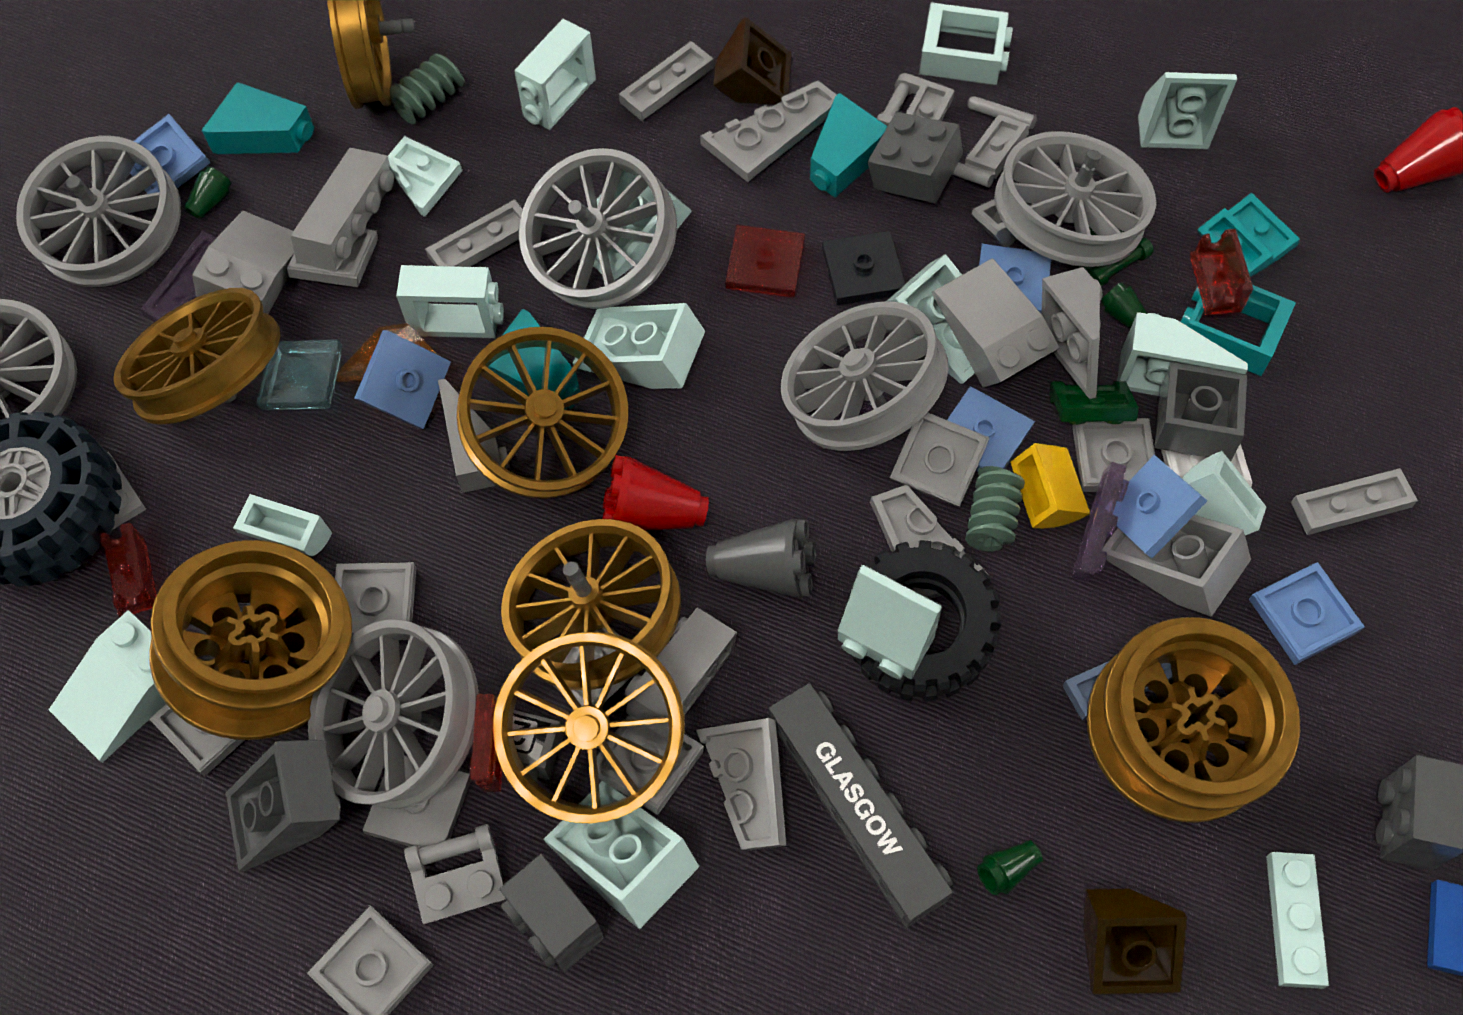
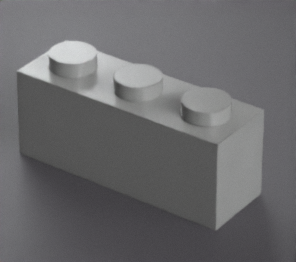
[625,607,737,739]

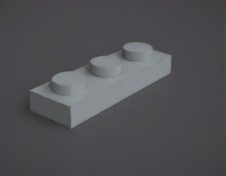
[619,41,714,121]
[426,199,523,267]
[1291,468,1418,535]

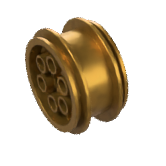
[149,540,352,740]
[1087,617,1300,823]

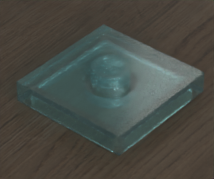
[256,339,343,410]

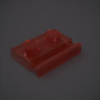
[470,694,502,792]

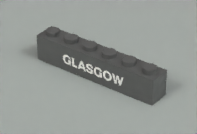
[768,683,953,929]

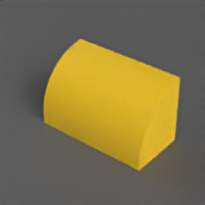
[1010,443,1090,529]

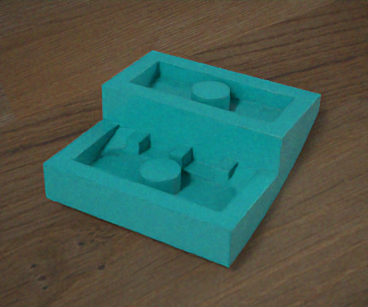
[1197,192,1300,279]

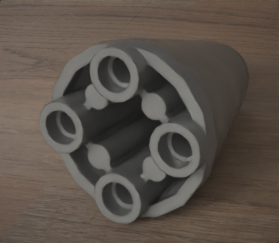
[706,519,817,597]

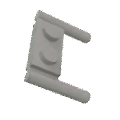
[952,96,1037,187]

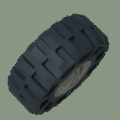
[0,412,122,586]

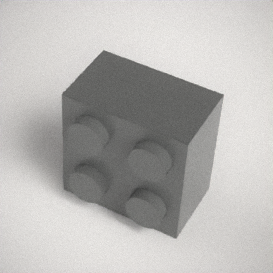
[868,111,963,203]
[1155,362,1247,462]
[1376,755,1463,871]
[499,854,604,973]

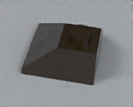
[713,17,792,105]
[1083,888,1187,994]

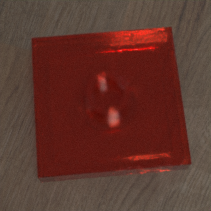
[725,225,805,298]

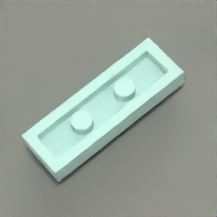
[1266,852,1329,989]

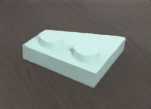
[388,136,462,217]

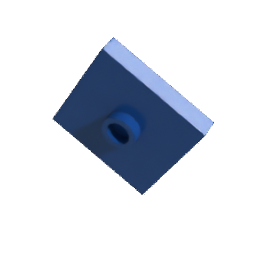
[1427,880,1463,976]

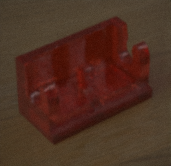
[1189,229,1253,315]
[100,522,157,617]

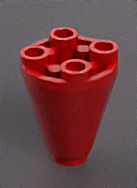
[1374,107,1463,193]
[602,455,709,531]

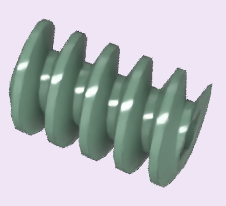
[389,54,465,124]
[965,466,1025,552]

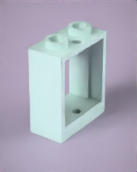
[919,3,1013,85]
[514,19,596,130]
[396,265,504,338]

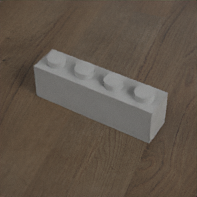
[291,147,394,271]

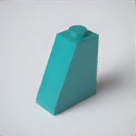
[202,82,315,154]
[810,93,888,198]
[487,309,580,410]

